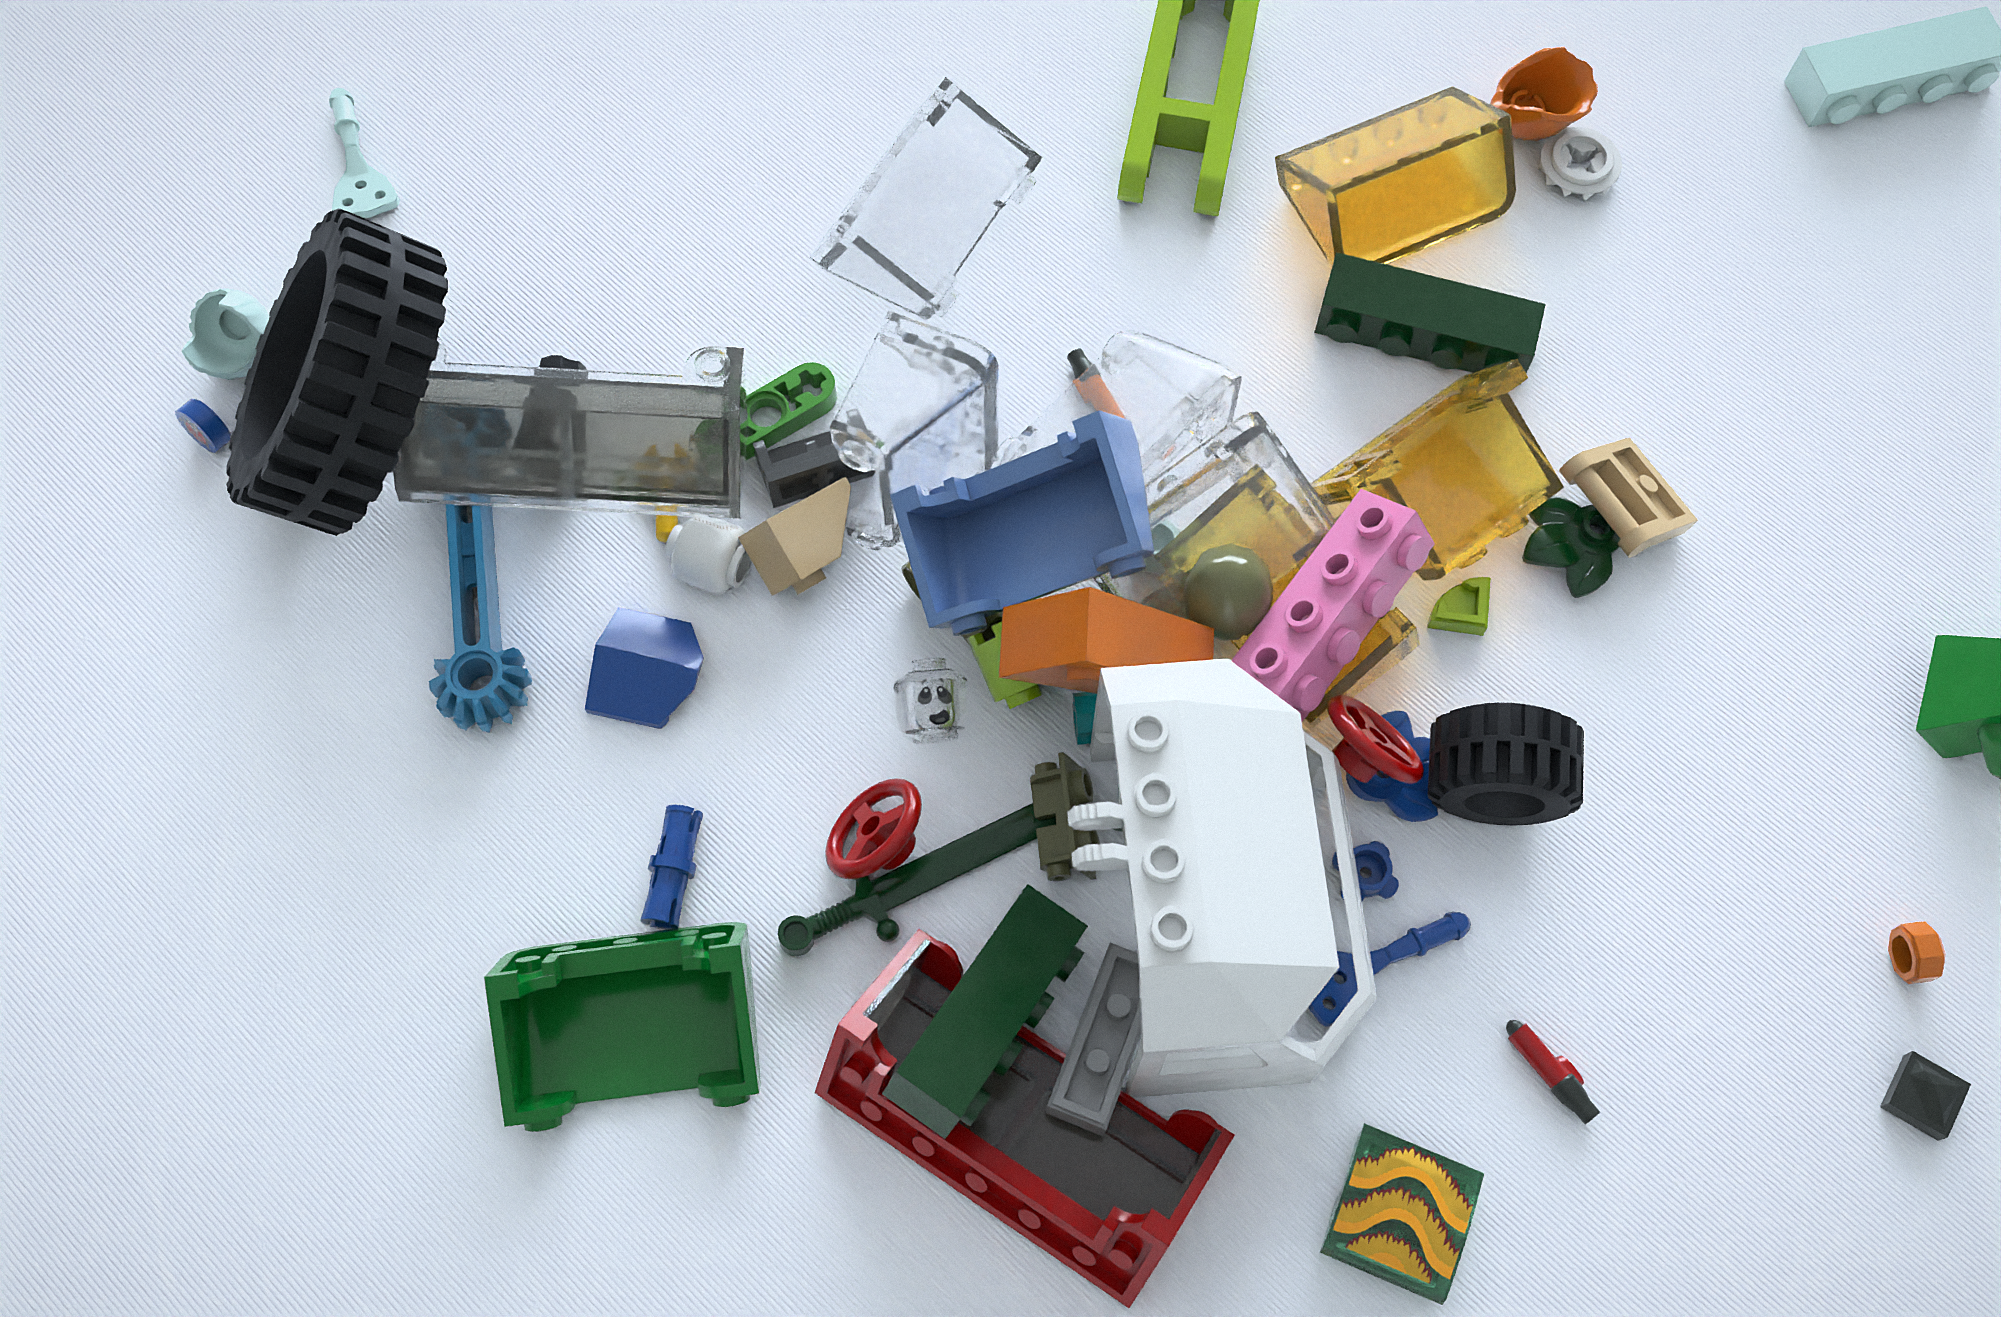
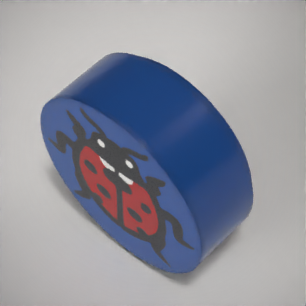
[175,399,231,453]

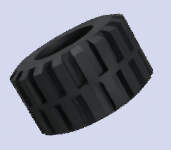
[1428,702,1584,826]

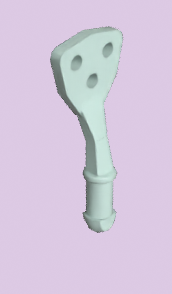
[329,88,400,218]

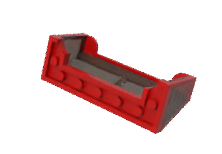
[814,929,1235,1309]

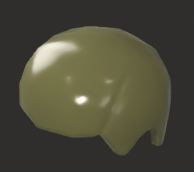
[1183,543,1273,641]

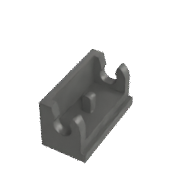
[752,410,877,508]

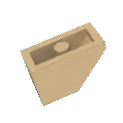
[738,477,851,596]

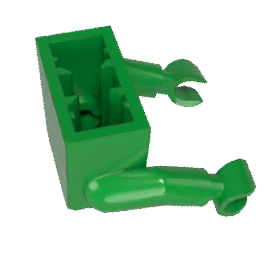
[1915,635,2001,779]

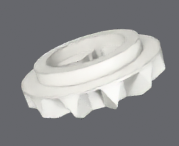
[1538,127,1623,201]

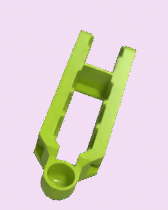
[1117,0,1260,217]

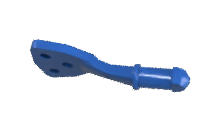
[1308,911,1471,1027]

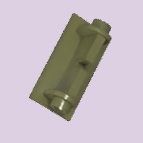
[1030,752,1100,882]

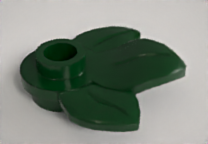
[1522,496,1621,598]

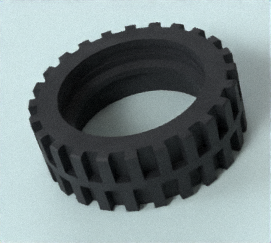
[226,208,448,536]

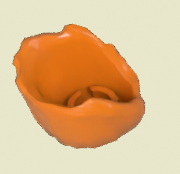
[1489,46,1598,141]

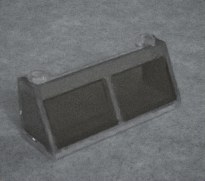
[393,336,748,519]

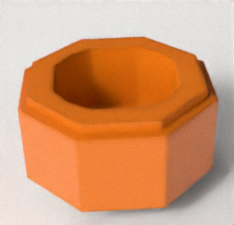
[1888,921,1946,984]

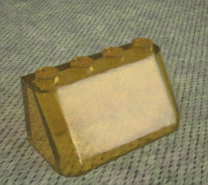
[1275,86,1516,266]

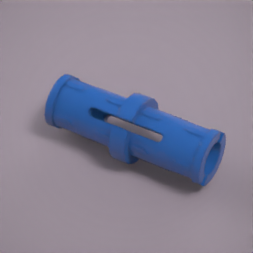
[640,804,704,930]

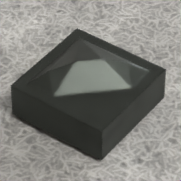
[1880,1051,1971,1141]

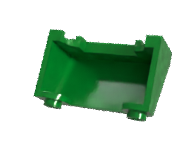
[484,922,761,1132]

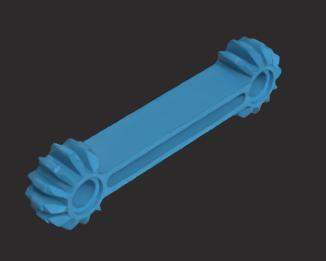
[415,385,532,733]

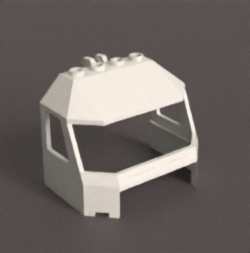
[1067,659,1377,1098]

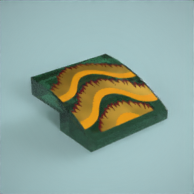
[1320,1123,1484,1305]

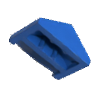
[585,607,704,729]

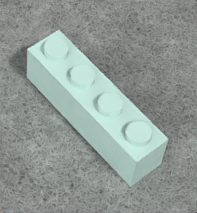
[1784,6,2001,128]

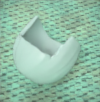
[181,288,270,380]

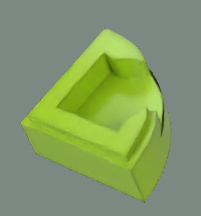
[1427,577,1491,636]

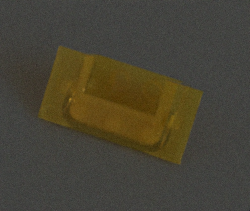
[1300,359,1564,581]

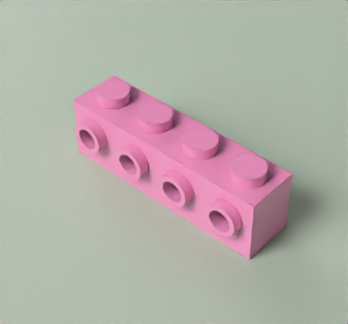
[1231,489,1435,722]

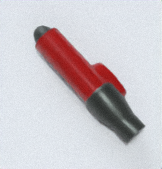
[1506,1020,1600,1125]

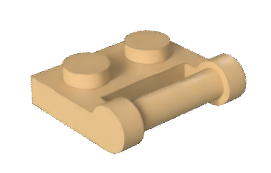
[1559,437,1699,558]

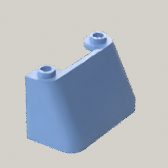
[890,410,1154,636]

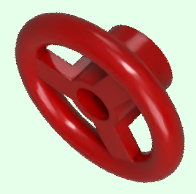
[1327,694,1424,784]
[825,778,922,879]

